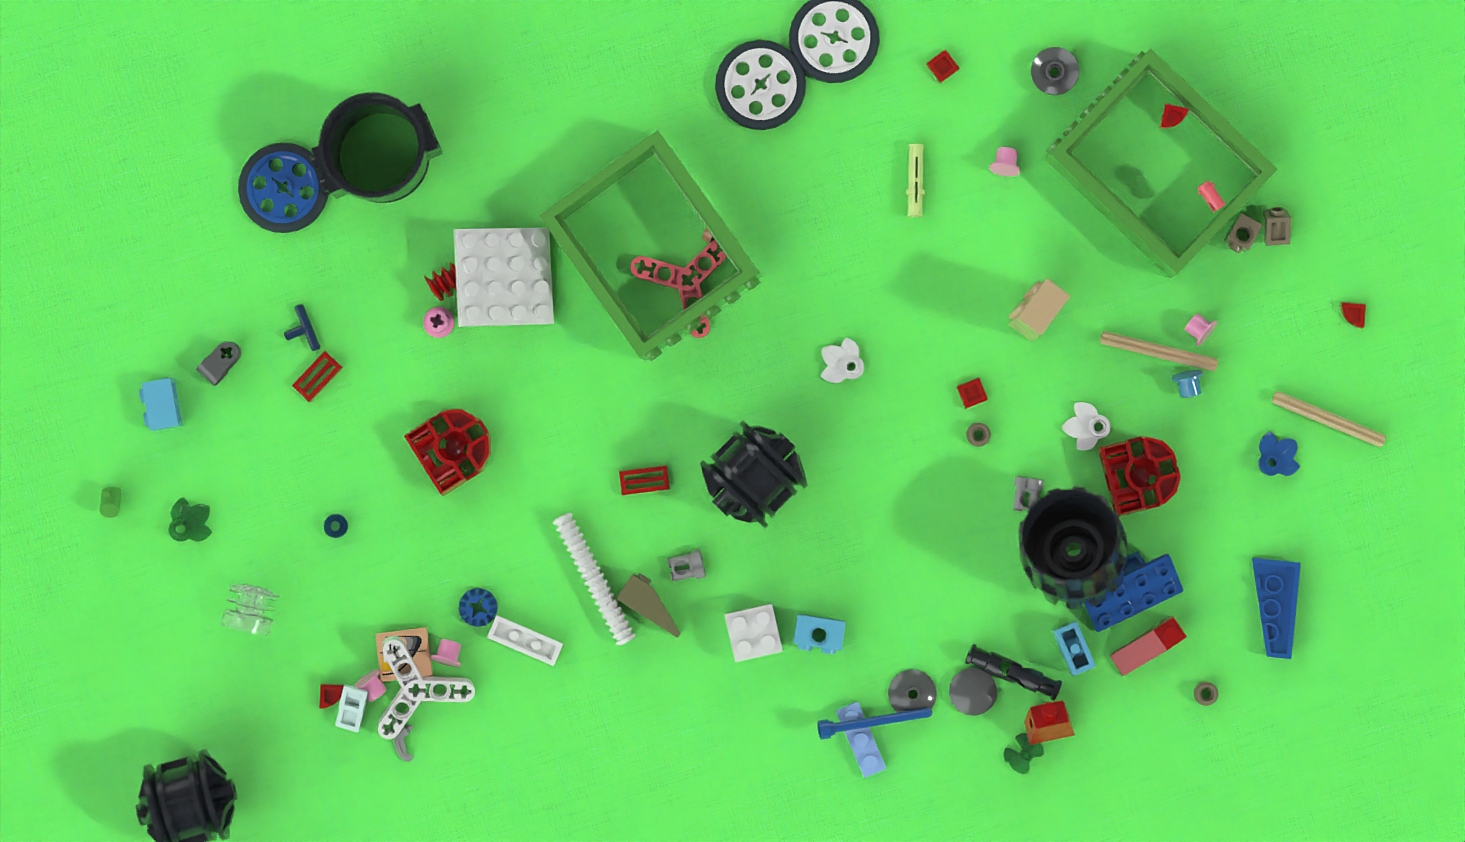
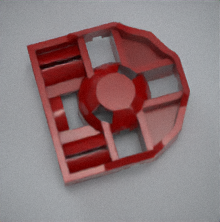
[404,409,491,496]
[1097,436,1181,517]

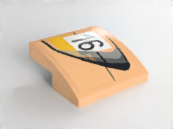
[375,627,433,682]

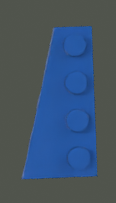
[1252,558,1301,659]

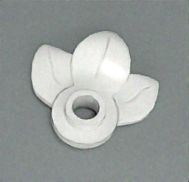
[821,338,865,383]
[1062,402,1111,450]

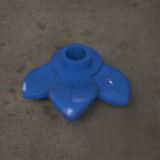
[1258,432,1300,476]

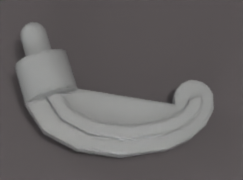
[394,725,414,761]

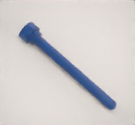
[817,708,932,740]

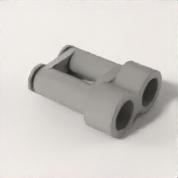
[1013,476,1044,512]
[667,549,706,582]

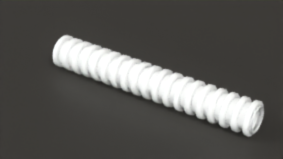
[553,512,636,646]

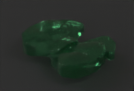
[1003,733,1045,775]

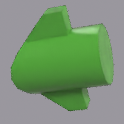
[100,487,121,518]

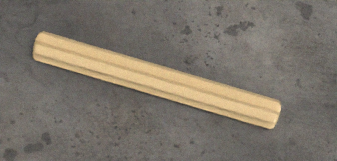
[1100,331,1218,371]
[1272,391,1386,447]

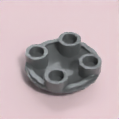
[949,668,997,716]

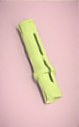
[906,144,925,218]

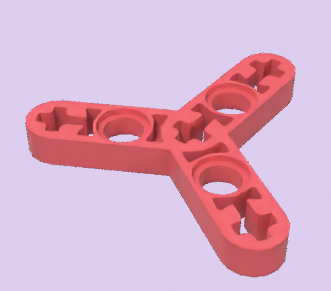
[630,239,728,338]

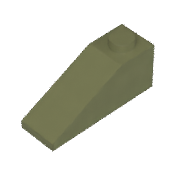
[617,573,681,638]

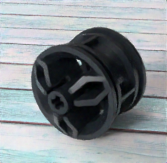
[700,420,808,529]
[136,749,238,842]

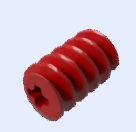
[424,262,457,301]

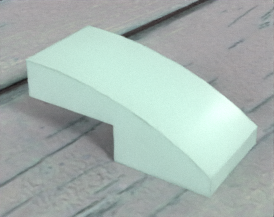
[335,684,368,733]

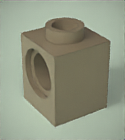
[1224,213,1262,253]

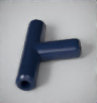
[284,304,320,351]

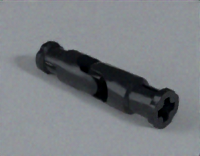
[965,644,1062,701]

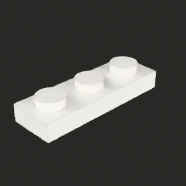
[487,615,564,666]

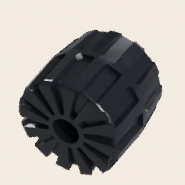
[1018,486,1128,610]

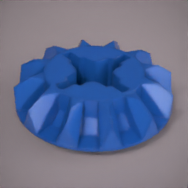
[458,588,498,627]

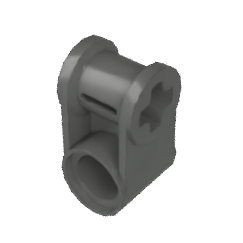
[196,342,241,386]

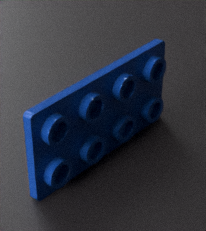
[1084,551,1183,632]

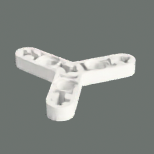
[378,636,475,739]

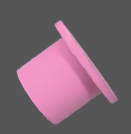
[989,147,1020,176]
[423,307,455,338]
[1185,313,1217,346]
[431,639,462,667]
[353,669,387,702]

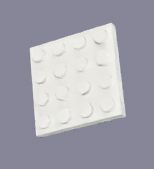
[454,228,554,327]

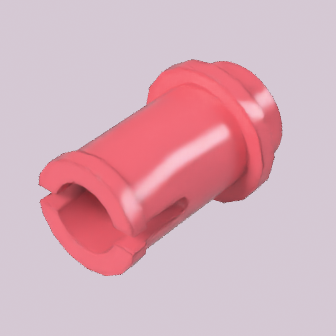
[1197,180,1226,212]

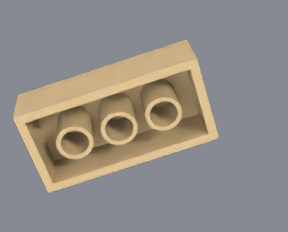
[1008,278,1071,341]

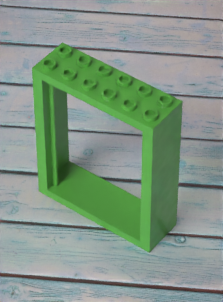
[1045,49,1278,278]
[539,130,763,361]

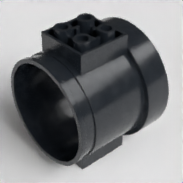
[310,92,443,203]

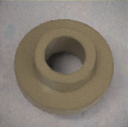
[966,423,991,447]
[1193,681,1218,706]

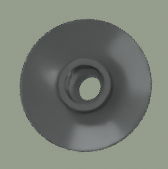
[1031,47,1079,95]
[888,669,937,713]

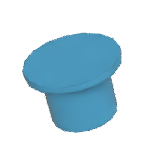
[1172,370,1203,398]

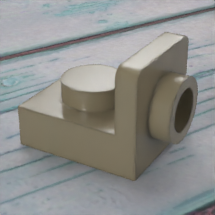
[1263,207,1291,246]

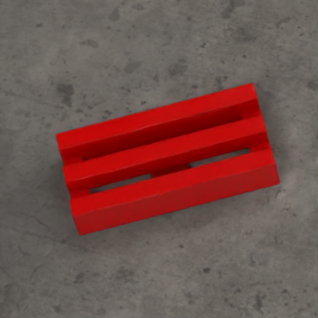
[292,351,343,402]
[619,465,670,495]

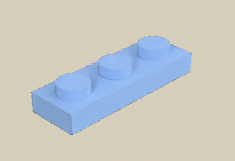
[835,701,887,778]

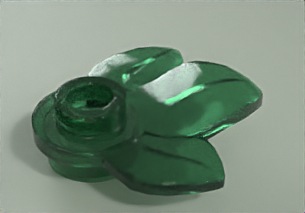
[168,497,212,542]

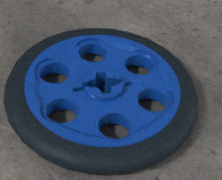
[238,143,328,233]

